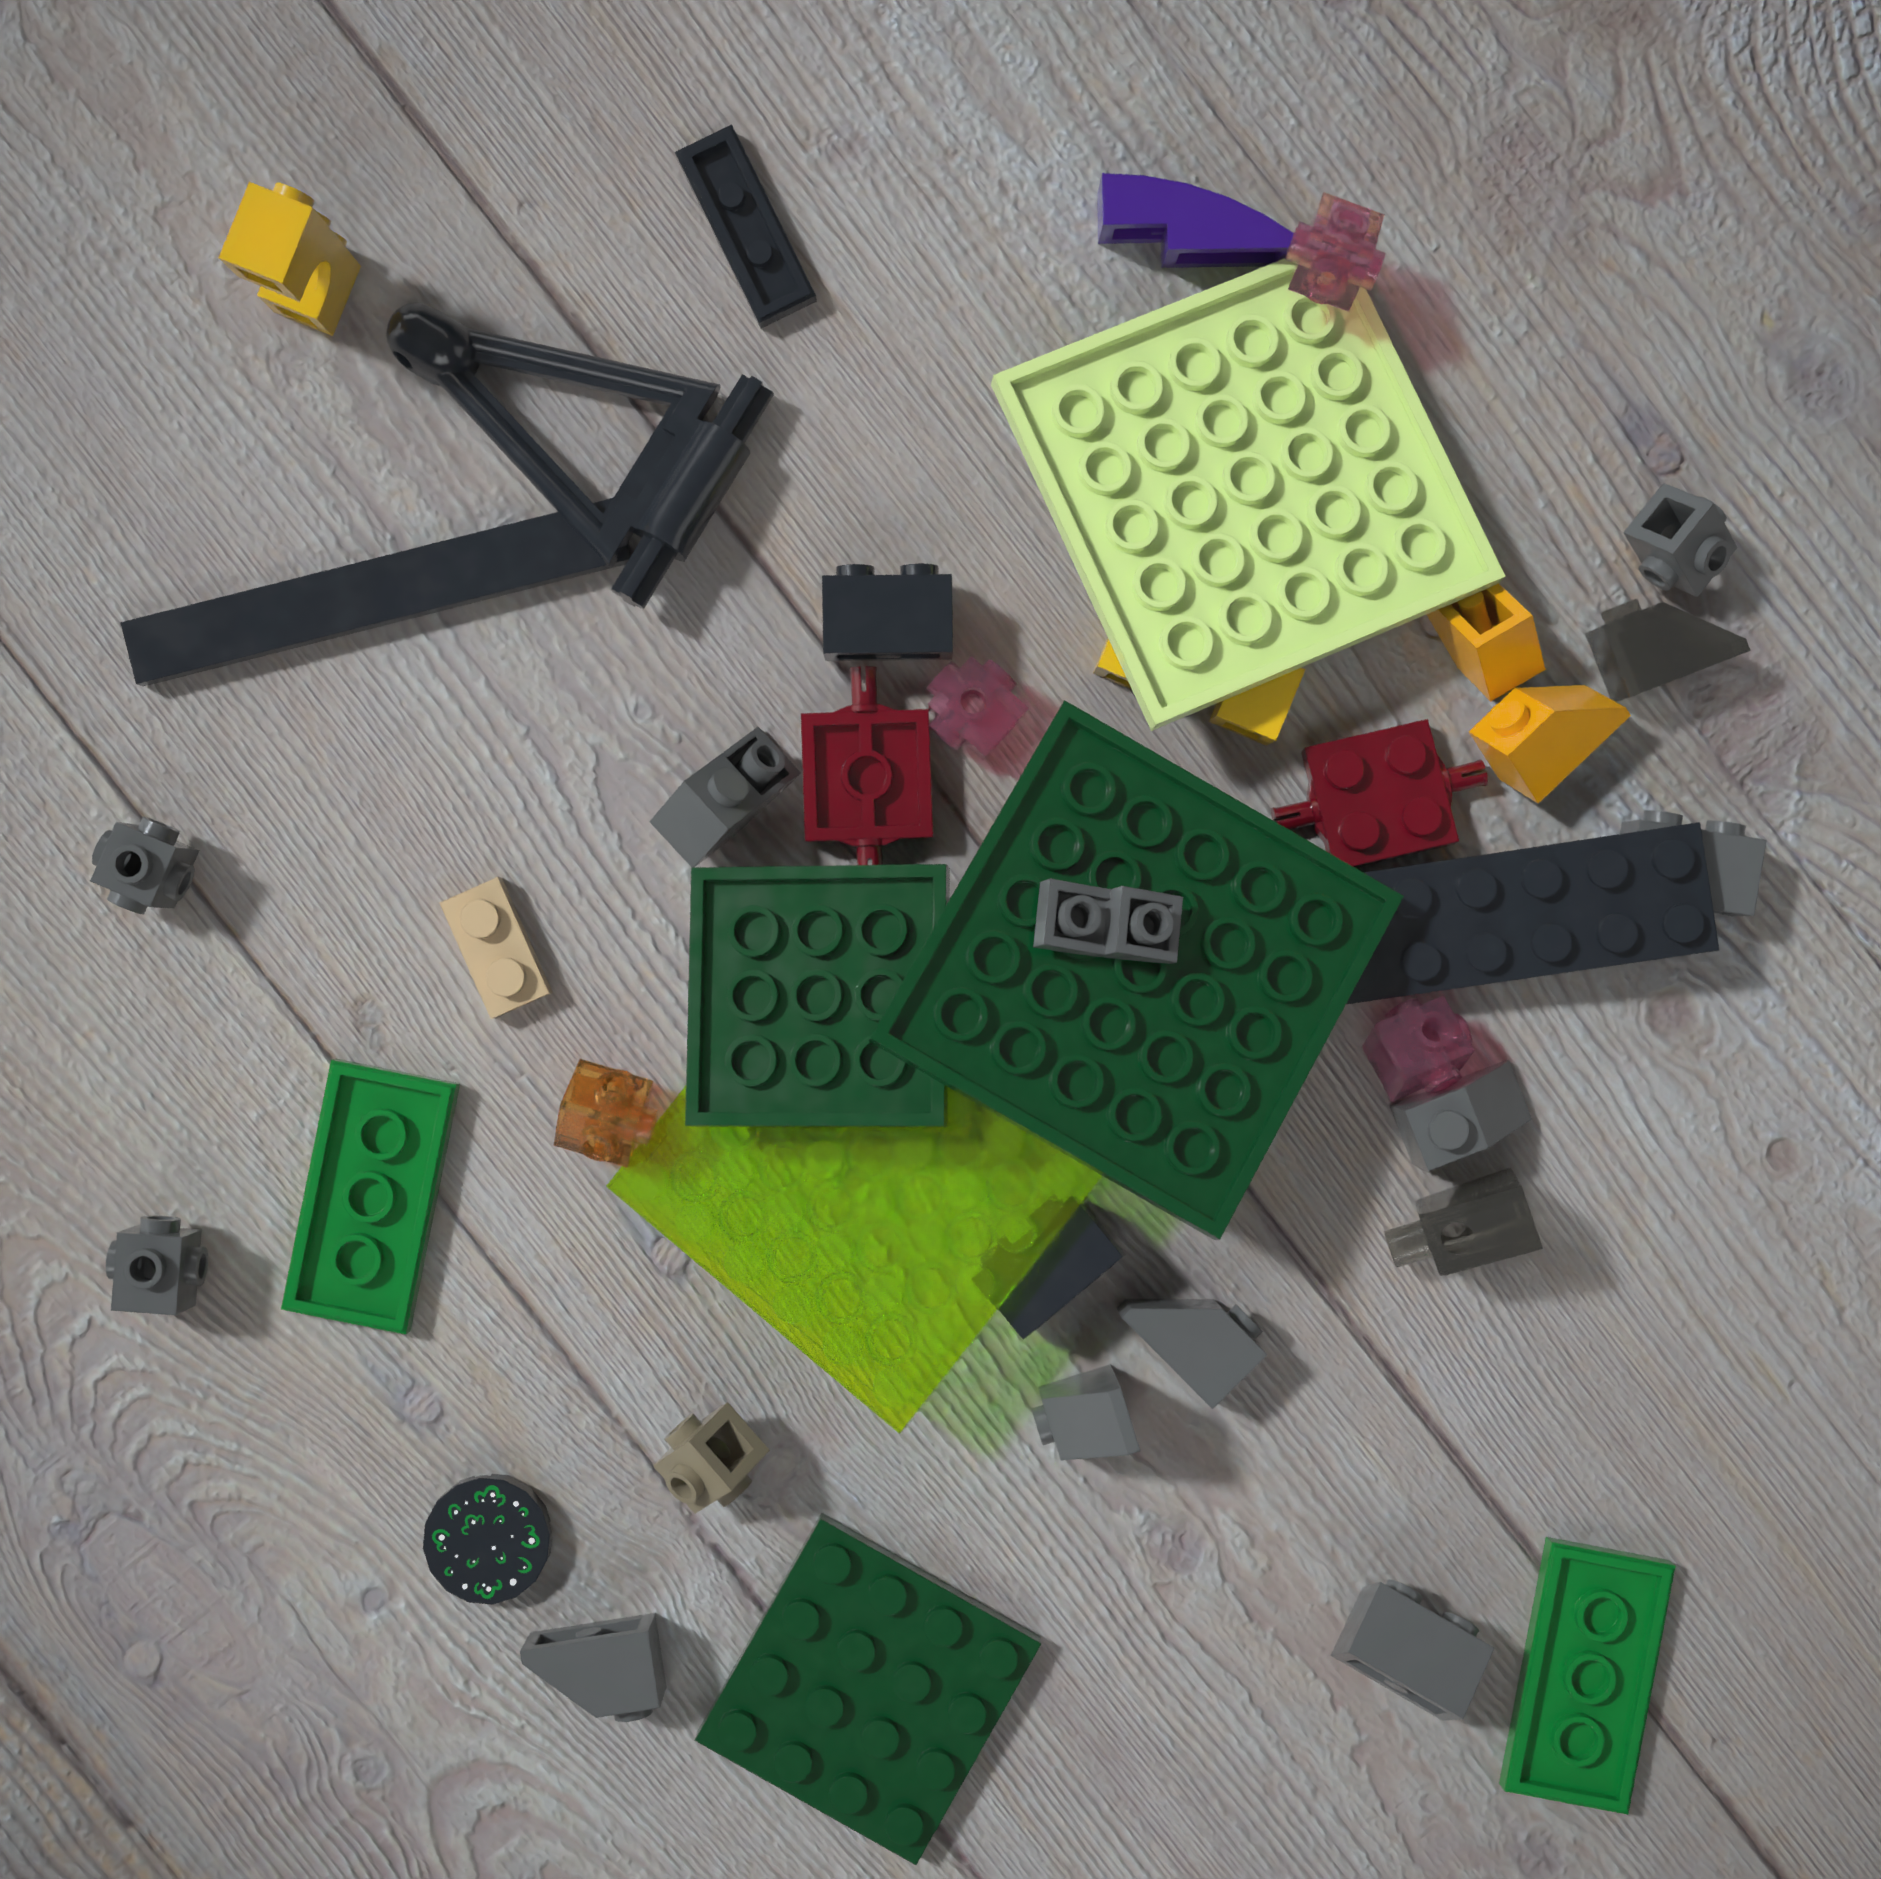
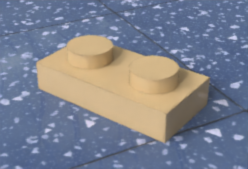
[439,877,553,1019]

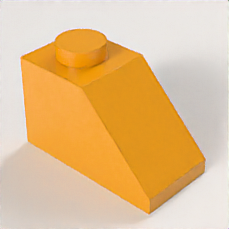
[1426,583,1546,702]
[1469,685,1631,804]

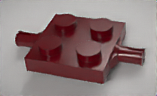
[801,666,933,865]
[1271,719,1488,868]

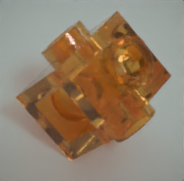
[554,1059,659,1168]

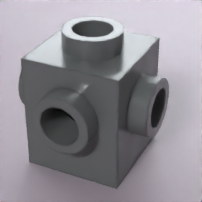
[1623,483,1738,597]
[90,816,200,914]
[106,1215,208,1315]

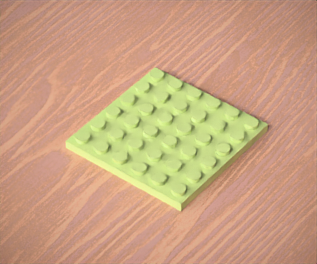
[991,236,1506,731]

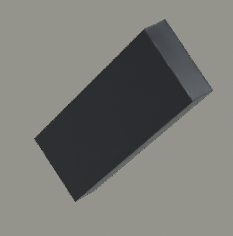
[675,124,817,329]

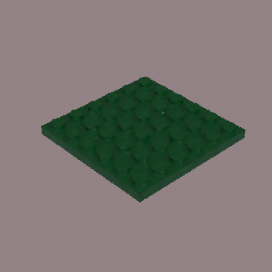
[868,700,1404,1240]

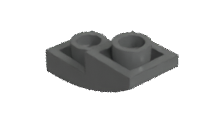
[1033,878,1183,964]

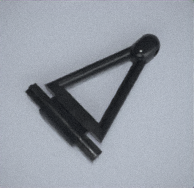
[386,303,774,610]

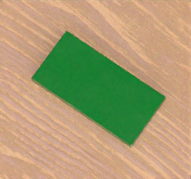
[281,1059,460,1334]
[1499,1537,1676,1815]

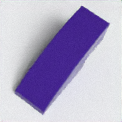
[1097,173,1297,268]

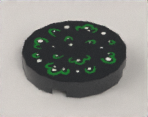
[423,1474,552,1605]

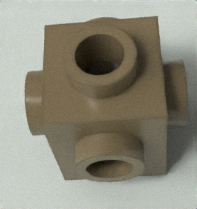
[653,1402,770,1514]

